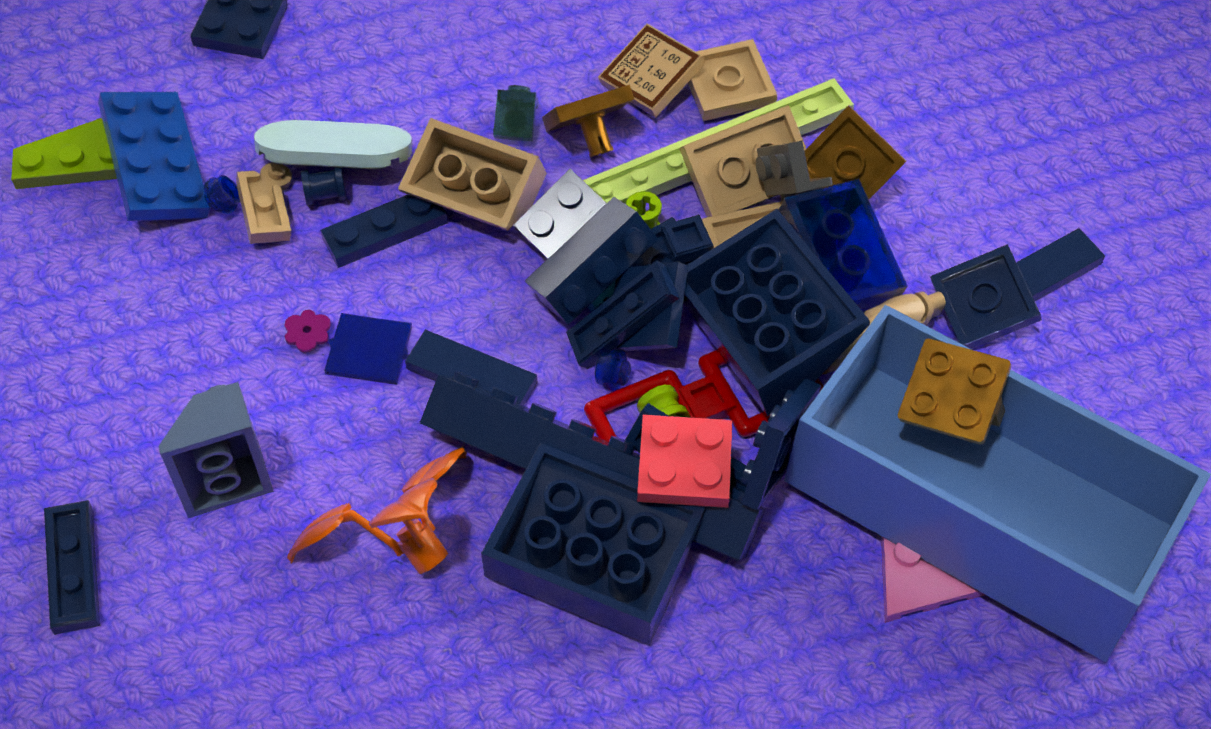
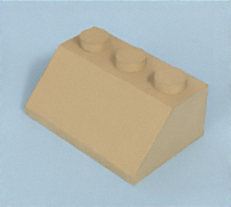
[398,118,547,231]

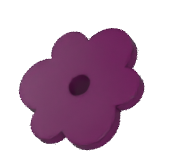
[285,310,331,353]

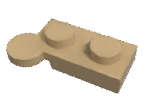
[236,163,292,244]

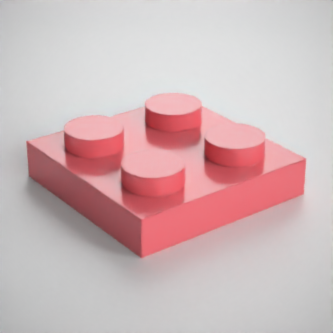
[637,415,732,508]

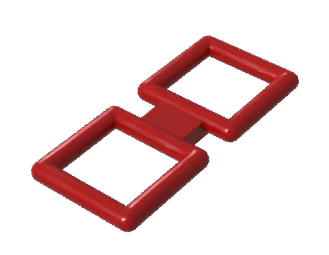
[584,349,824,442]

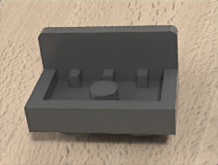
[756,141,833,201]

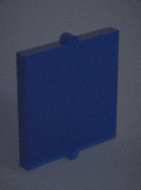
[324,313,412,385]

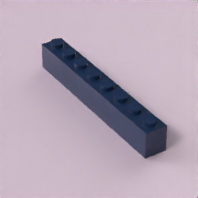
[420,371,766,560]

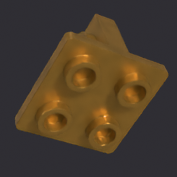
[897,338,1011,445]

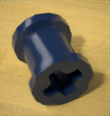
[301,167,347,206]

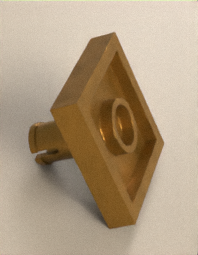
[542,85,635,157]
[804,105,907,219]

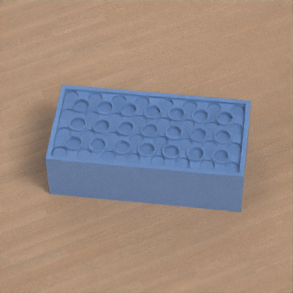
[784,305,1211,662]

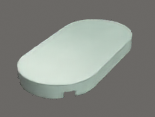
[254,120,412,169]

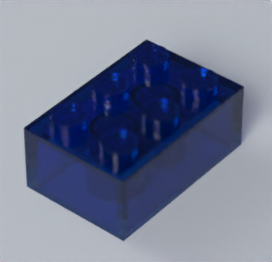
[779,179,908,313]

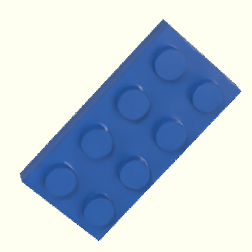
[98,92,210,221]

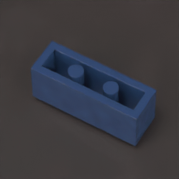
[525,197,658,325]

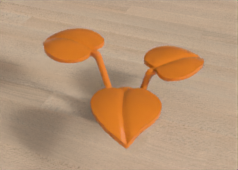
[287,447,467,574]

